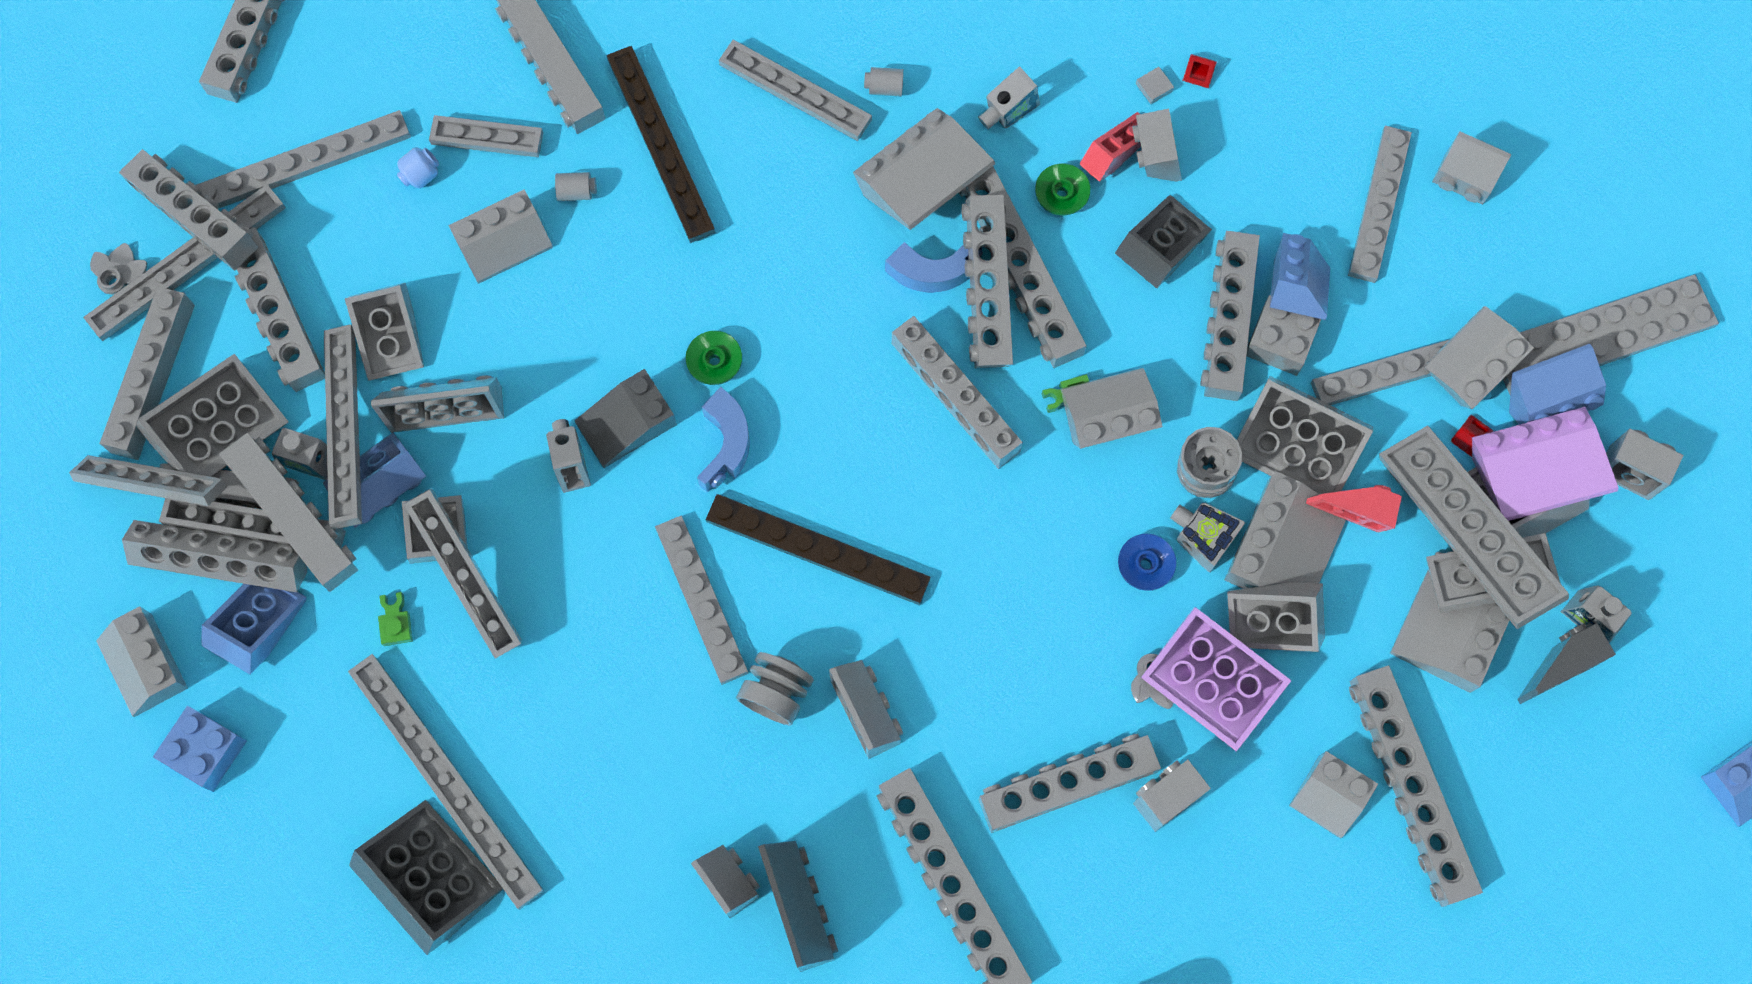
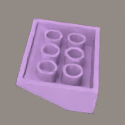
[1472,407,1618,521]
[1141,607,1291,751]

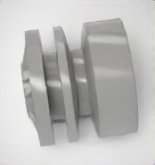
[1177,427,1242,498]
[736,652,814,726]

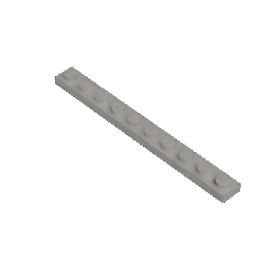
[348,654,544,910]

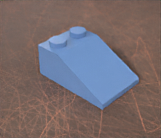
[202,584,306,675]

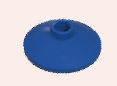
[1118,534,1176,591]

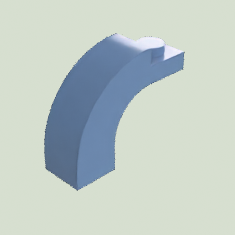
[885,242,983,293]
[697,387,750,492]

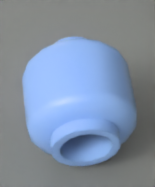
[397,147,439,189]

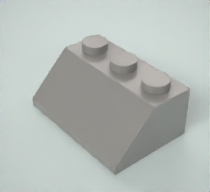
[448,189,553,284]
[1423,306,1534,409]
[1061,368,1163,449]
[96,606,188,717]
[829,660,903,760]

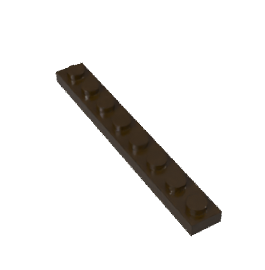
[606,45,715,243]
[705,494,931,606]

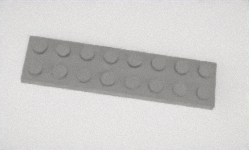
[1503,274,1719,394]
[1379,426,1569,629]

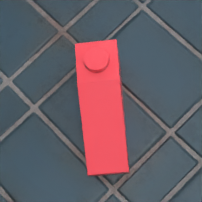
[1080,112,1141,182]
[1306,485,1402,533]

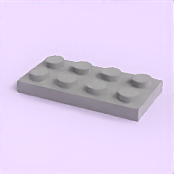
[1426,533,1560,613]

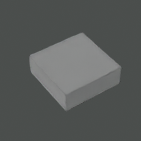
[1136,67,1174,104]

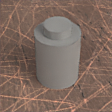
[864,67,904,97]
[555,172,597,201]

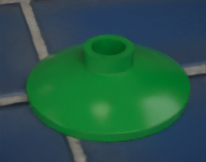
[1035,163,1090,216]
[686,331,742,385]

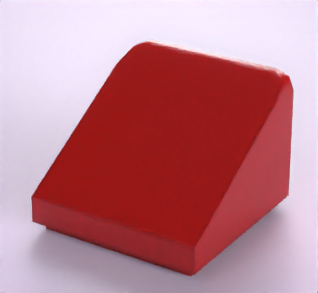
[1182,54,1217,88]
[1451,414,1494,457]

